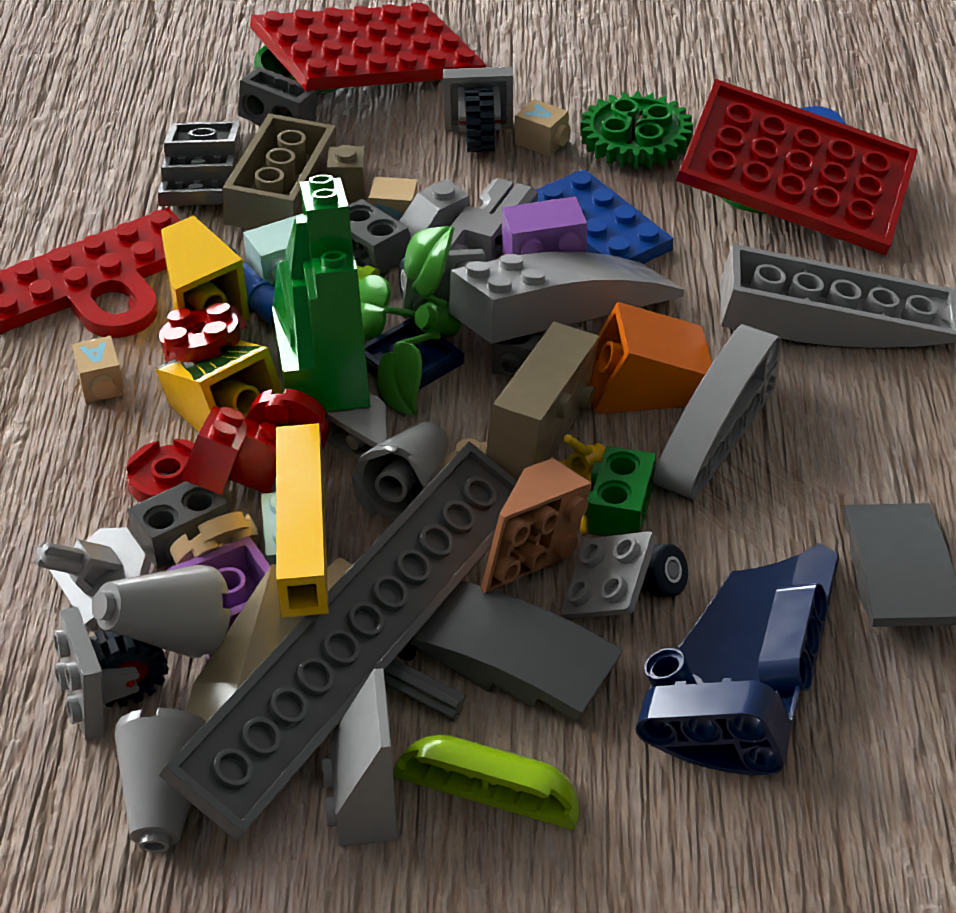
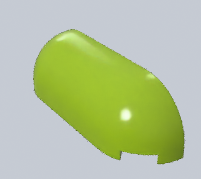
[393,735,580,830]

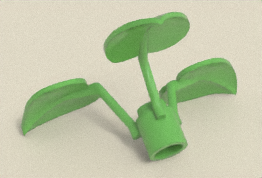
[359,226,462,415]

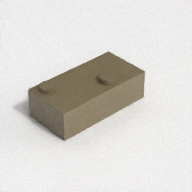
[223,113,336,230]
[486,321,599,481]

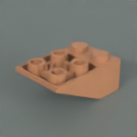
[480,458,592,593]

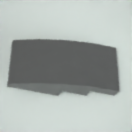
[158,121,241,206]
[843,503,956,627]
[411,581,623,722]

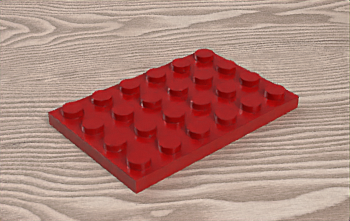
[250,2,486,91]
[676,79,918,256]

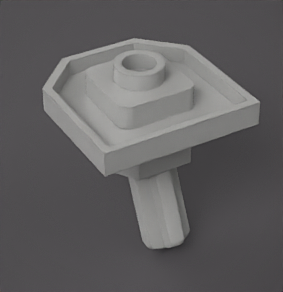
[35,528,152,630]

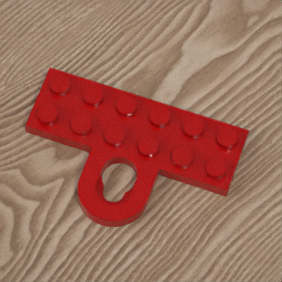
[0,207,181,338]

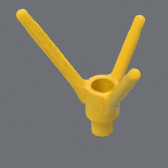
[558,434,605,534]

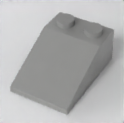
[322,669,398,846]

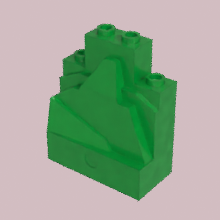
[272,175,370,412]

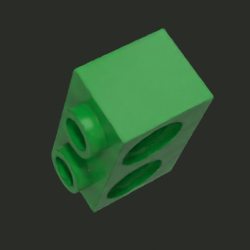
[584,446,656,537]

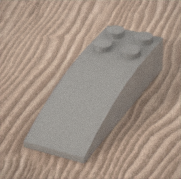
[720,244,956,348]
[449,252,685,344]

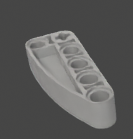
[653,324,781,500]

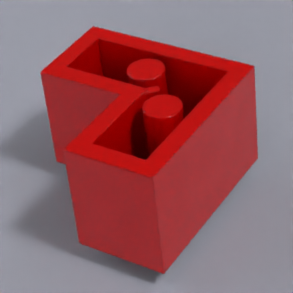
[181,406,279,495]

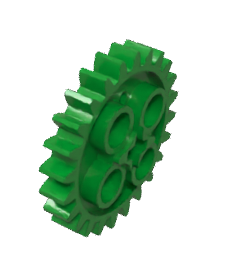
[580,91,694,169]

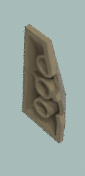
[186,564,305,721]

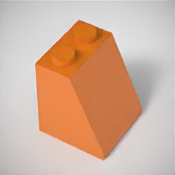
[591,302,712,414]

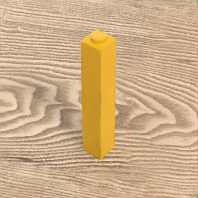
[276,423,329,618]

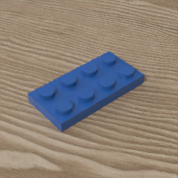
[536,169,673,264]

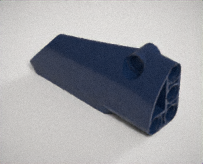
[635,543,839,775]

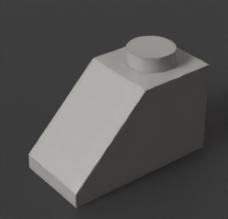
[399,179,470,238]
[324,393,387,461]

